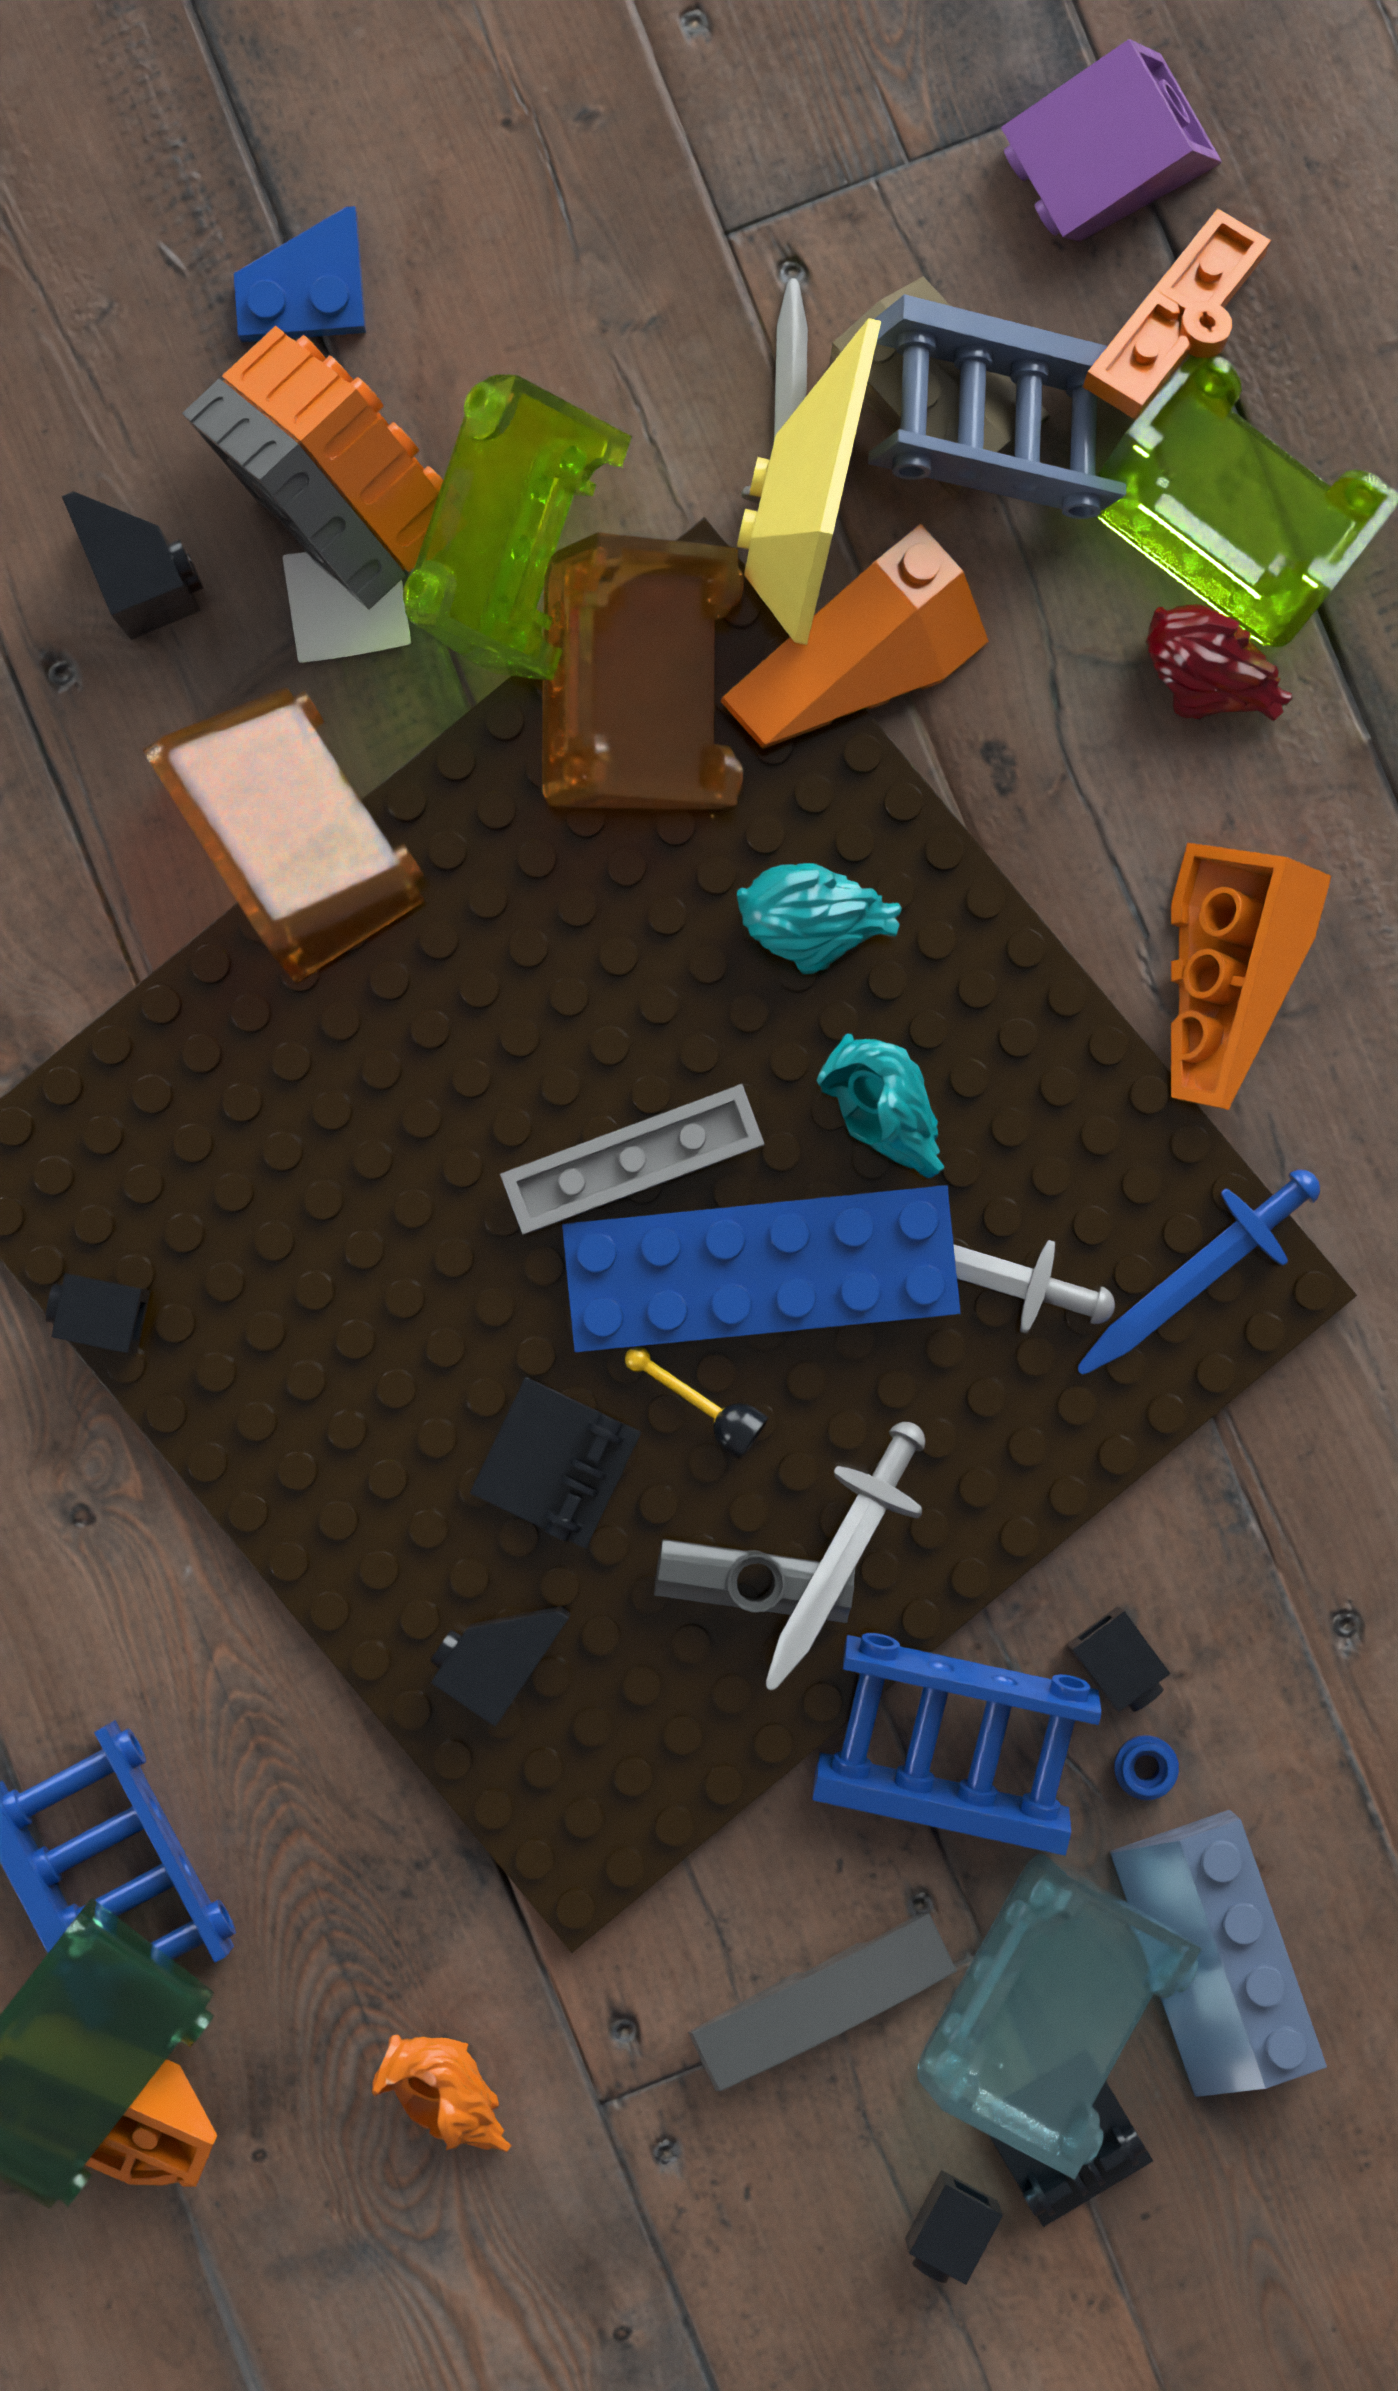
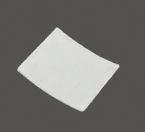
[283,552,411,663]

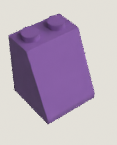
[1001,39,1222,242]

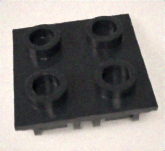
[470,1377,641,1549]
[977,2049,1153,2227]

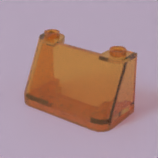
[542,532,744,809]
[142,686,425,983]

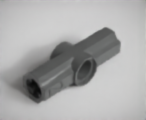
[654,1539,855,1623]

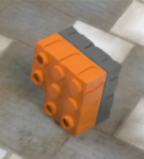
[182,326,462,610]

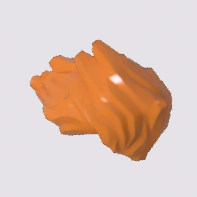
[372,2035,512,2153]

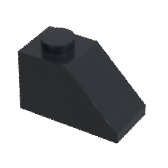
[429,1606,571,1727]

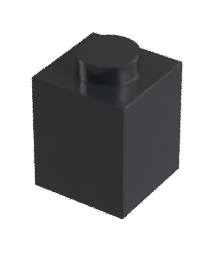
[46,1273,151,1353]
[1066,1607,1170,1712]
[905,2170,1003,2285]

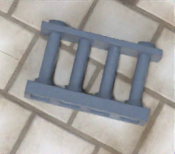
[868,294,1126,519]

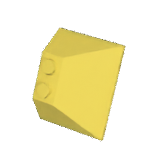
[737,318,881,645]

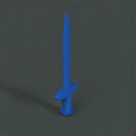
[1078,1170,1320,1374]

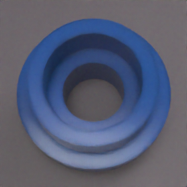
[1114,1735,1179,1800]

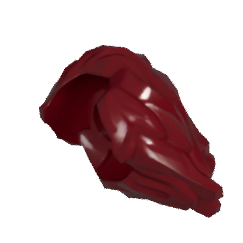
[1145,604,1292,722]

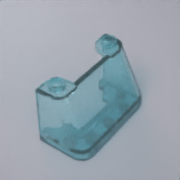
[917,1854,1202,2180]

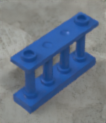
[812,1633,1102,1856]
[0,1720,236,2030]

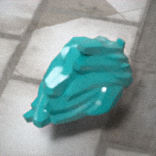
[737,863,902,974]
[817,1034,945,1178]

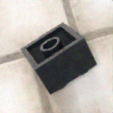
[62,491,204,640]

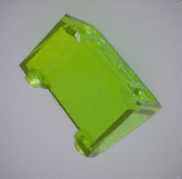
[1097,355,1398,647]
[403,374,632,680]

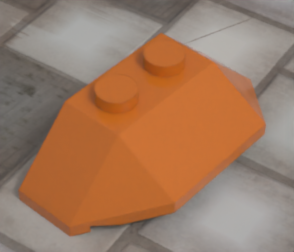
[0,2013,217,2187]

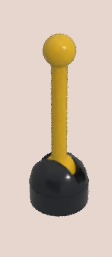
[625,1346,769,1460]

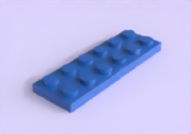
[562,1185,961,1352]

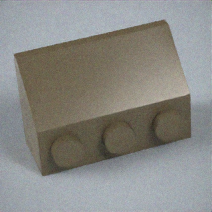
[830,276,1050,501]

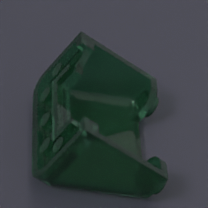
[0,1898,214,2209]

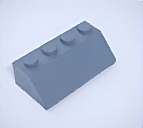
[1109,1809,1327,2097]

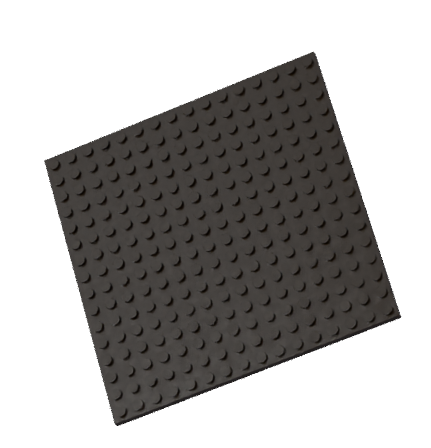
[0,517,1357,1953]

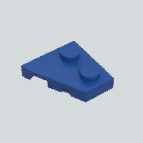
[233,206,366,342]

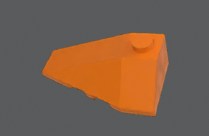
[720,524,989,749]
[1171,842,1332,1110]

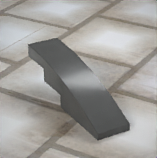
[688,1913,957,2092]

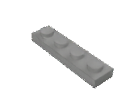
[500,1084,765,1235]

